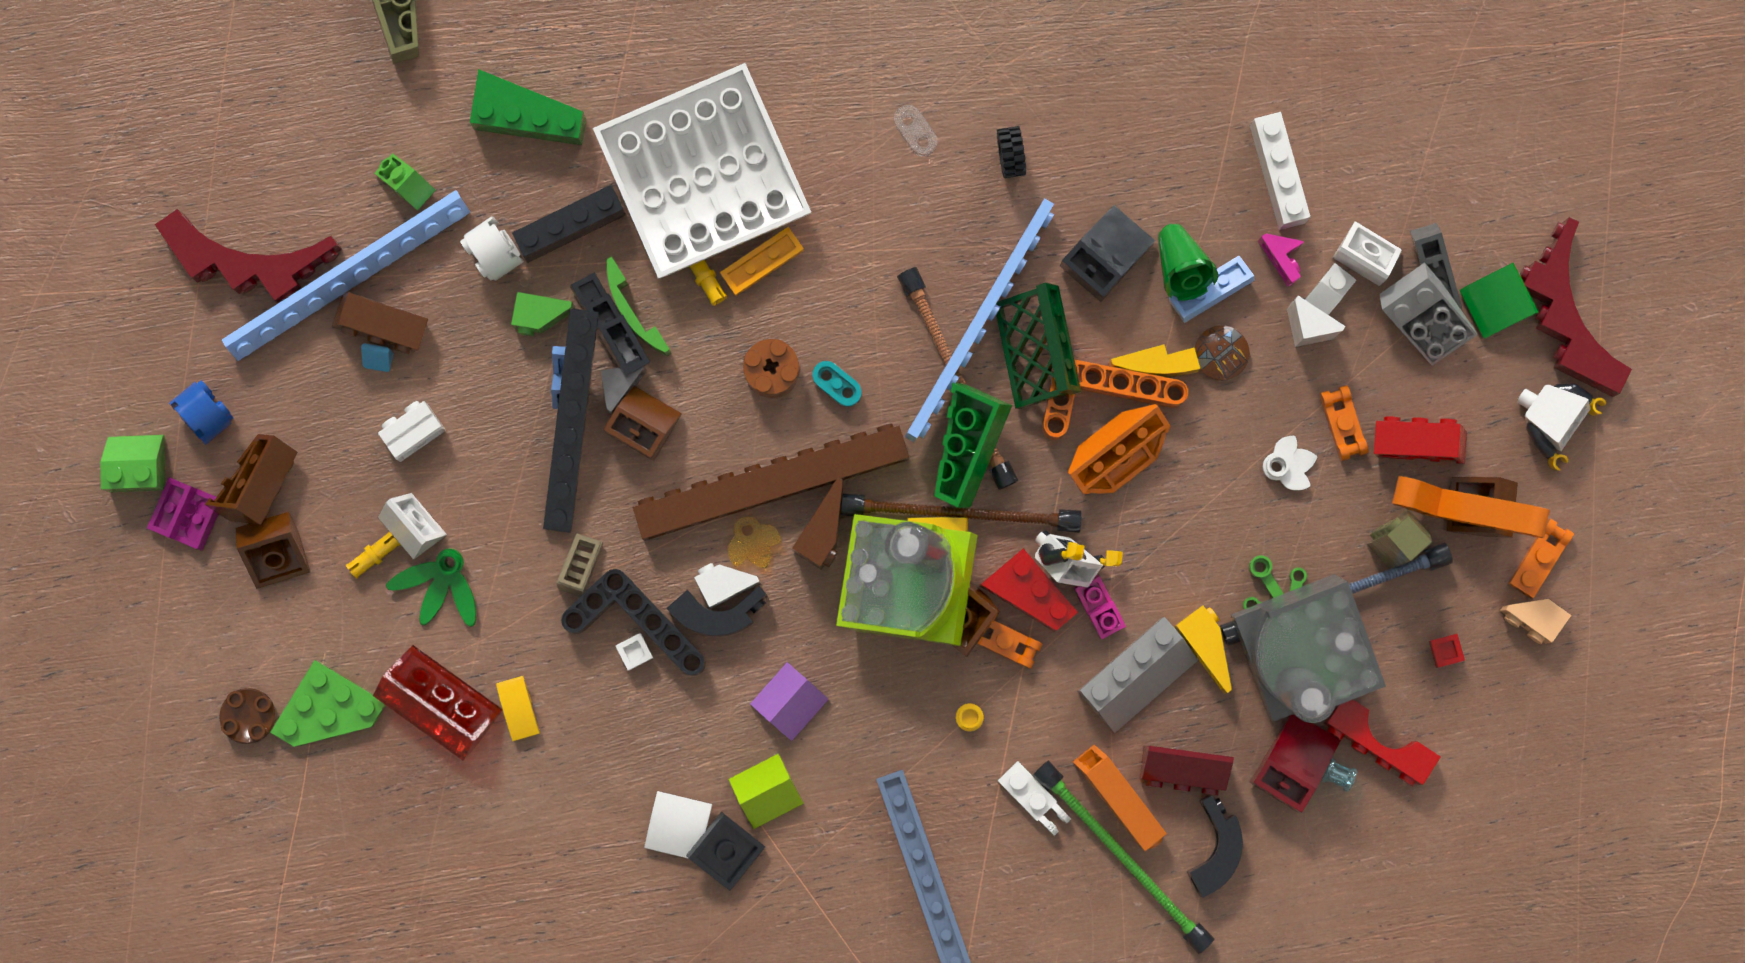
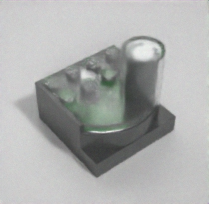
[1231,574,1386,723]

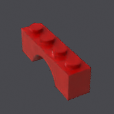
[1323,700,1441,787]

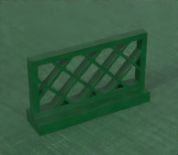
[996,282,1081,409]

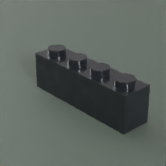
[512,184,626,263]

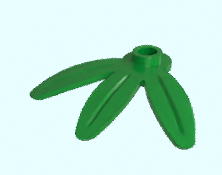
[386,548,476,627]

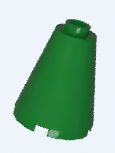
[1158,224,1219,301]

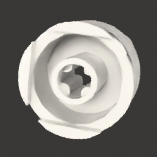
[460,216,524,281]

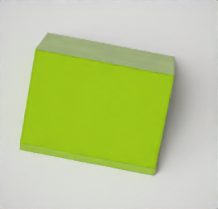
[729,753,804,829]

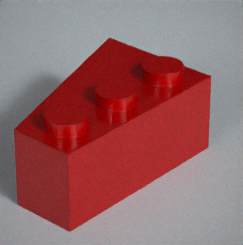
[1374,416,1467,464]
[980,548,1078,632]

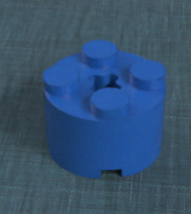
[169,380,233,445]

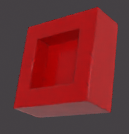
[1428,634,1465,668]

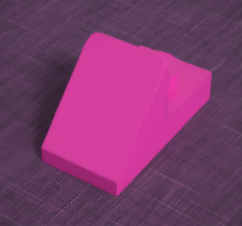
[1258,233,1304,287]

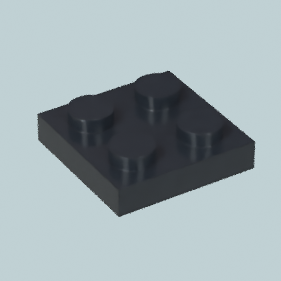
[686,811,765,891]

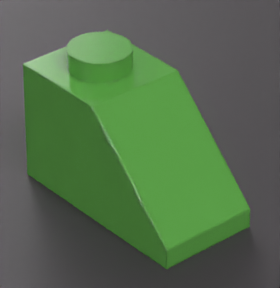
[511,292,575,336]

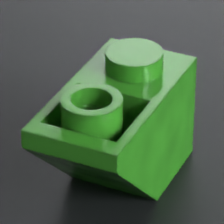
[374,153,436,210]

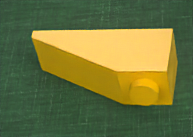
[1174,606,1232,694]

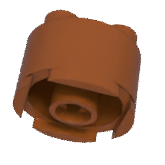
[743,339,800,398]

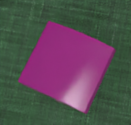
[147,477,218,551]

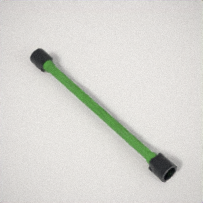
[1032,760,1215,954]

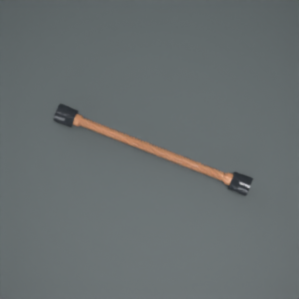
[897,267,1019,490]

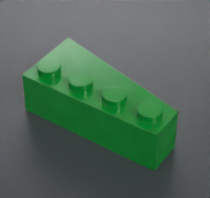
[470,69,586,145]
[934,382,1012,508]

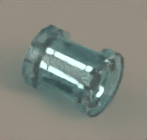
[1321,759,1357,792]

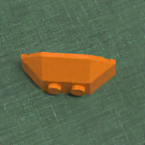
[1068,404,1171,494]

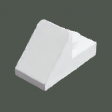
[1305,263,1356,315]

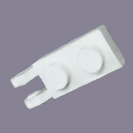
[998,761,1071,836]

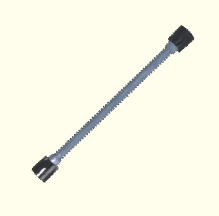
[1220,542,1453,646]

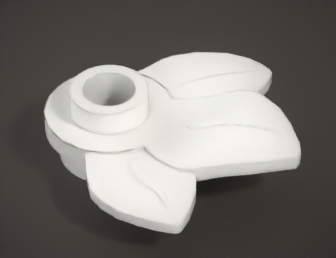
[1263,436,1317,490]

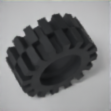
[997,126,1026,178]

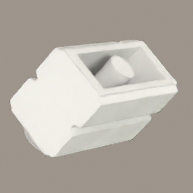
[378,401,446,462]

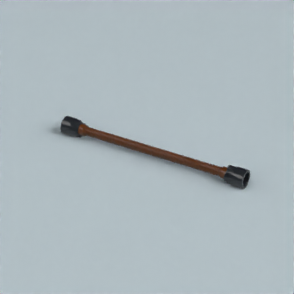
[841,493,1082,533]

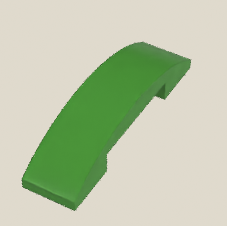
[607,257,672,356]

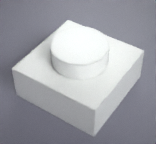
[616,633,653,671]

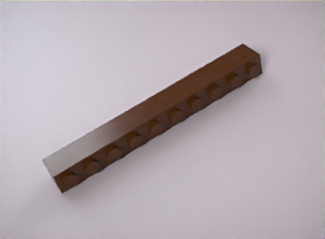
[633,423,909,541]

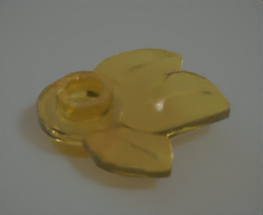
[728,516,782,568]

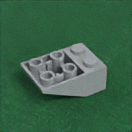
[1379,263,1478,366]

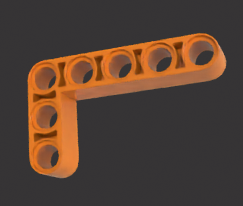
[1042,359,1188,440]
[1392,476,1550,538]

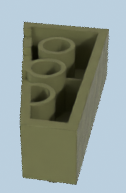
[1367,509,1432,569]

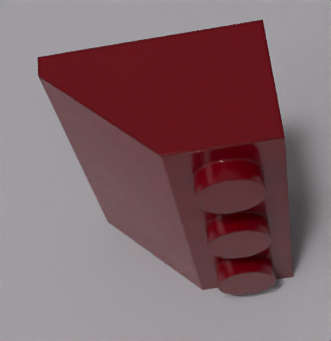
[1139,746,1234,796]

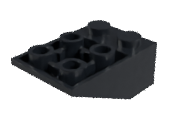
[1060,205,1155,302]

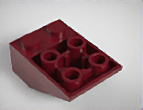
[1249,713,1341,813]

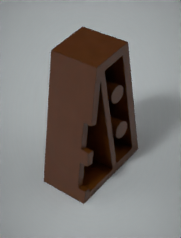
[332,292,428,355]
[205,434,298,525]

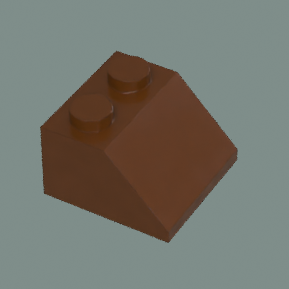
[1446,477,1518,538]
[236,512,310,589]

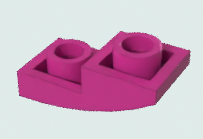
[1073,575,1126,639]

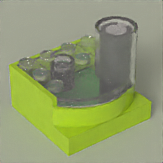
[836,514,978,646]

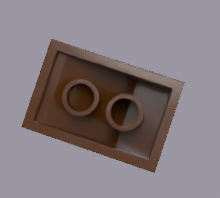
[792,478,843,570]

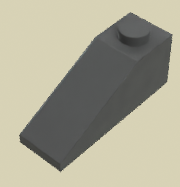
[1410,223,1462,308]

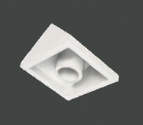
[1332,221,1402,286]
[1287,296,1345,347]
[378,493,447,559]

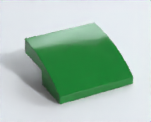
[1459,263,1538,339]

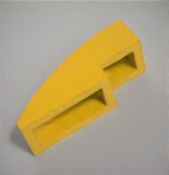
[1109,344,1200,377]

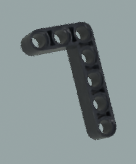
[561,569,706,676]

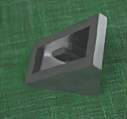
[601,367,646,414]

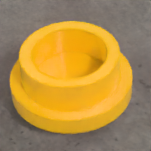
[956,703,984,731]

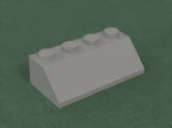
[1078,617,1198,734]

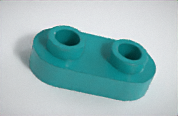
[812,361,862,407]

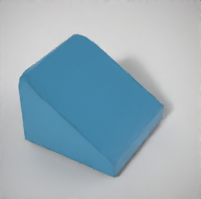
[361,343,394,372]

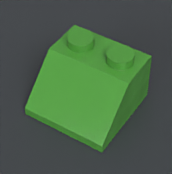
[101,435,165,492]

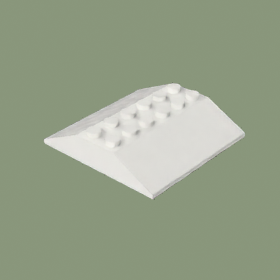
[593,63,811,279]

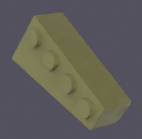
[372,0,419,64]

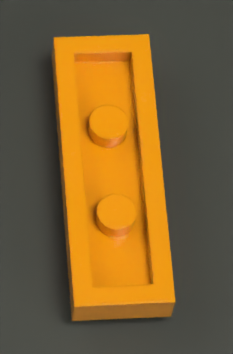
[720,226,804,296]

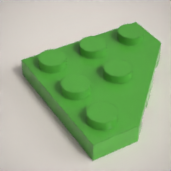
[270,660,387,747]

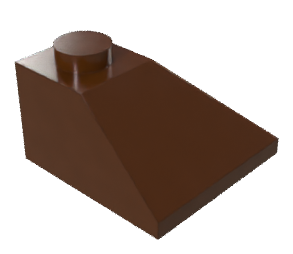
[952,582,1000,657]

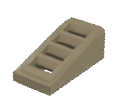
[557,533,603,597]

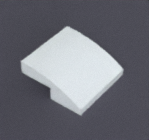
[644,791,712,858]

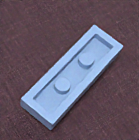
[1169,256,1255,323]

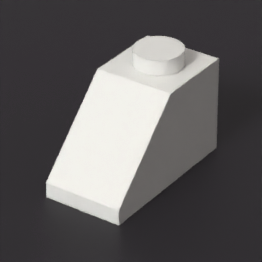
[694,563,760,609]

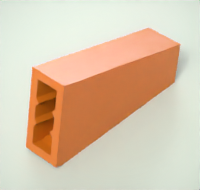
[1072,745,1167,851]

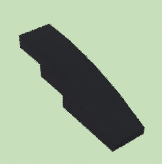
[570,272,650,376]

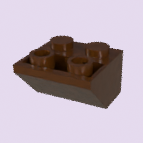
[603,386,682,461]

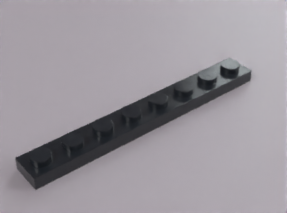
[543,308,599,533]

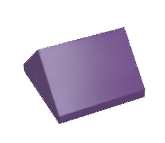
[750,662,829,741]

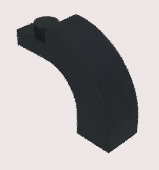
[667,586,767,637]
[1187,795,1243,898]

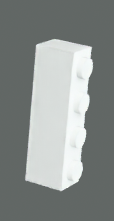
[1250,112,1310,230]

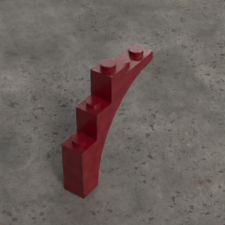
[154,209,342,303]
[1520,217,1632,397]

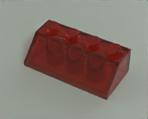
[373,645,503,761]

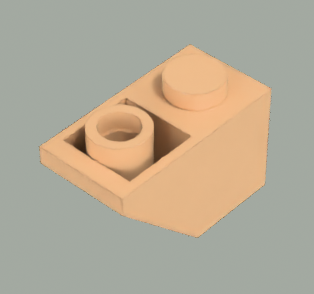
[1500,599,1571,644]

